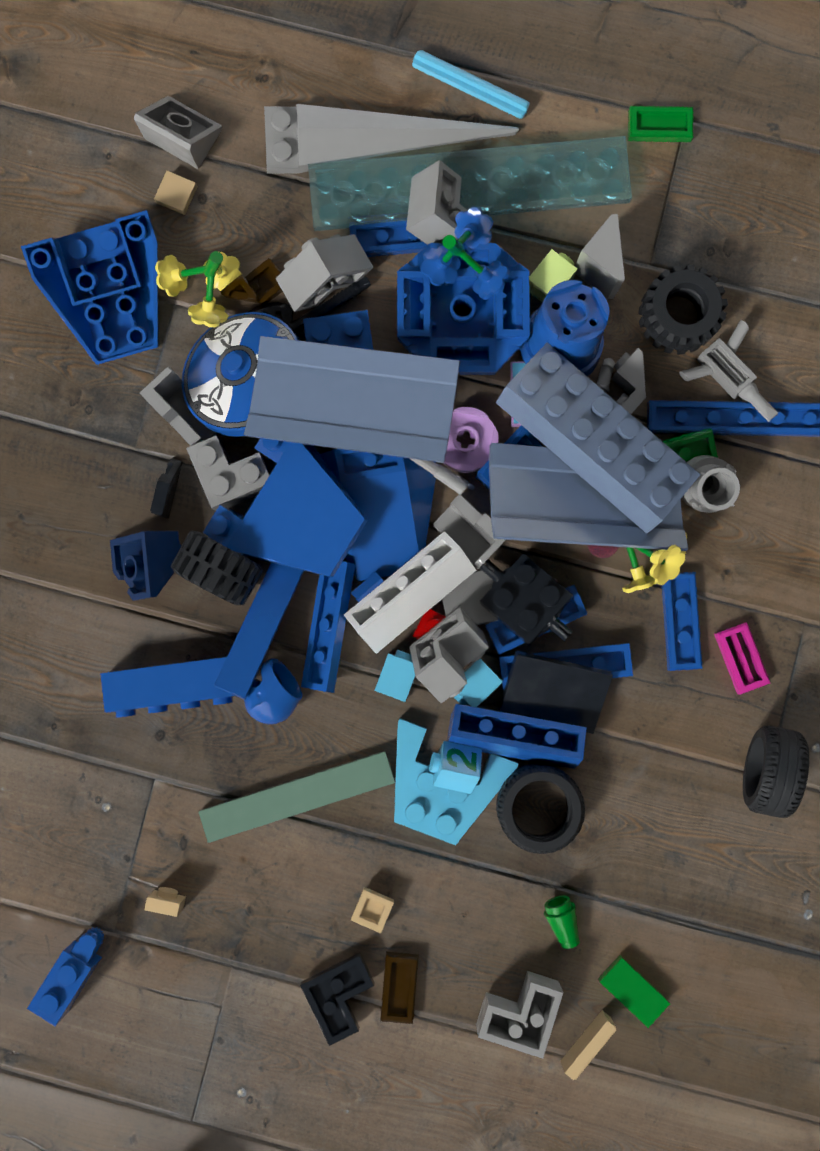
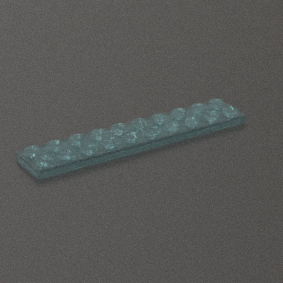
[308,136,632,231]

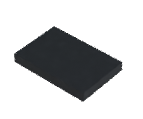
[498,651,613,734]

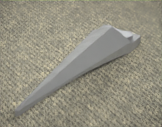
[264,104,519,174]

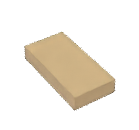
[561,1010,616,1081]

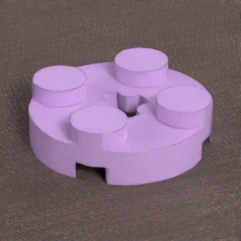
[444,407,498,473]

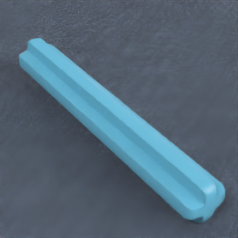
[412,50,530,119]

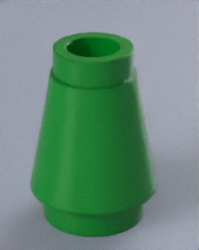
[544,895,580,949]

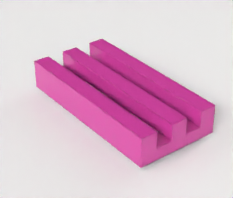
[714,622,770,695]

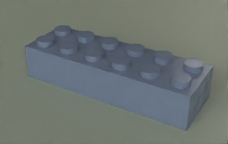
[496,343,701,533]

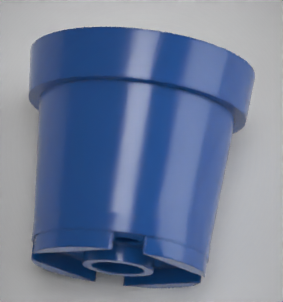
[520,280,610,377]

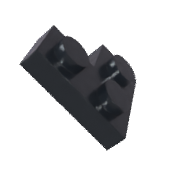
[300,953,375,1046]

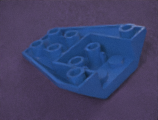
[21,210,158,365]
[320,449,436,581]

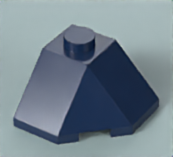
[110,531,181,601]

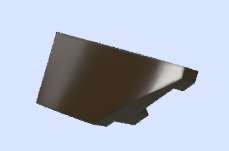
[220,258,283,304]

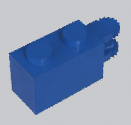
[27,927,105,1026]

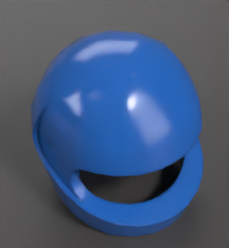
[244,658,302,725]

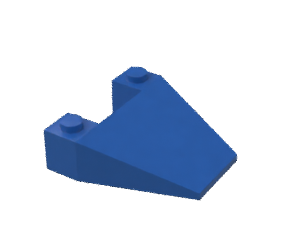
[203,438,368,578]

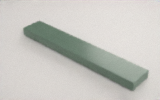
[198,751,395,843]

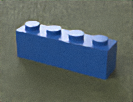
[100,657,234,718]
[447,704,587,769]

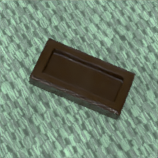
[380,951,419,1024]

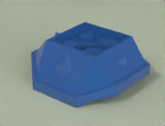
[397,243,530,375]

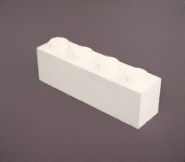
[344,531,477,654]

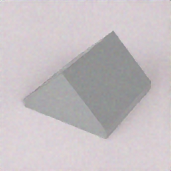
[134,96,222,169]
[575,214,625,299]

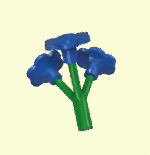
[420,206,510,300]

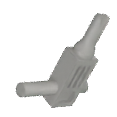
[679,320,778,422]

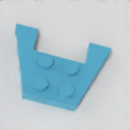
[394,718,519,845]

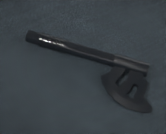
[248,276,371,335]

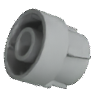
[681,455,740,513]

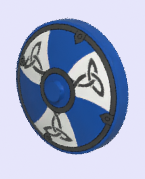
[182,312,300,437]

